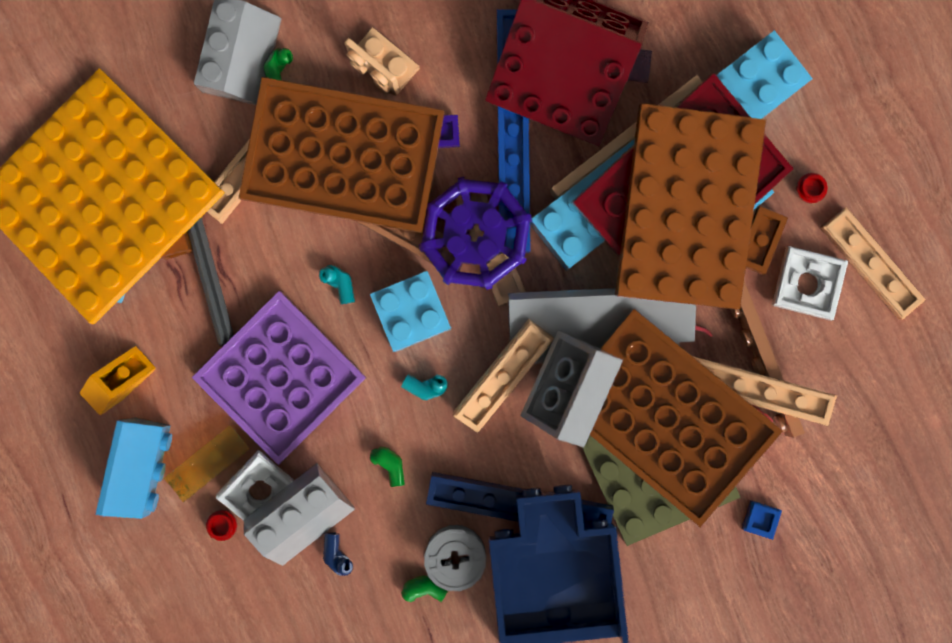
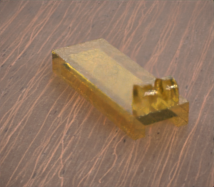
[163,425,250,502]

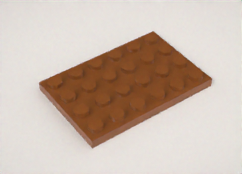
[239,77,445,233]
[615,104,766,309]
[590,309,783,527]

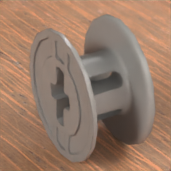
[424,525,486,591]

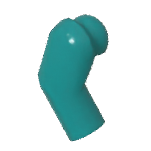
[319,265,355,305]
[401,374,447,400]

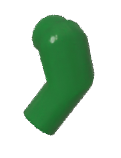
[264,48,293,81]
[370,446,405,487]
[401,575,448,602]

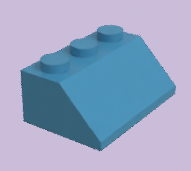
[95,418,173,519]

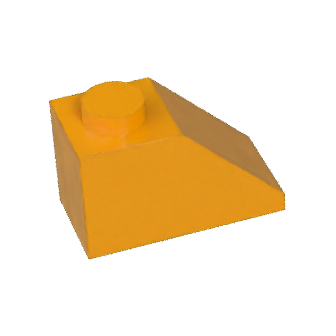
[79,346,156,416]

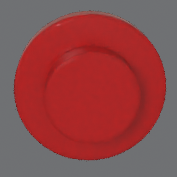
[796,173,828,204]
[206,510,238,541]

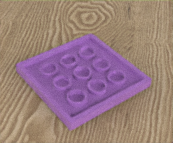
[192,291,367,465]

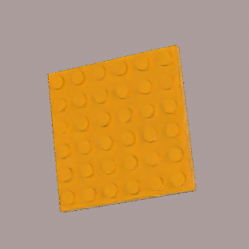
[0,68,225,324]

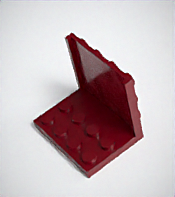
[485,0,649,147]

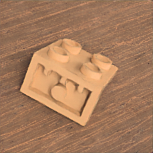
[344,27,420,96]

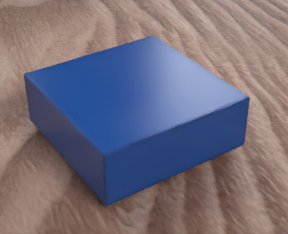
[742,500,782,540]

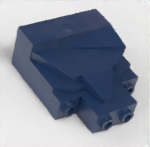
[489,485,629,643]

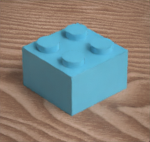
[370,271,451,352]

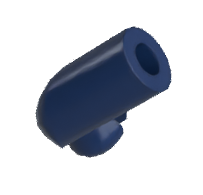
[323,532,353,576]

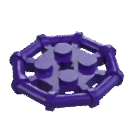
[419,177,532,290]

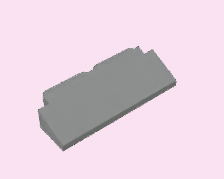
[508,288,696,364]

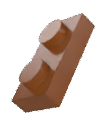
[746,206,788,275]

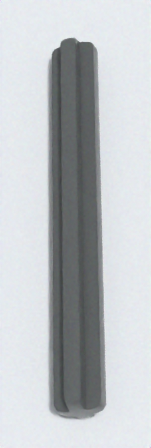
[187,217,234,346]

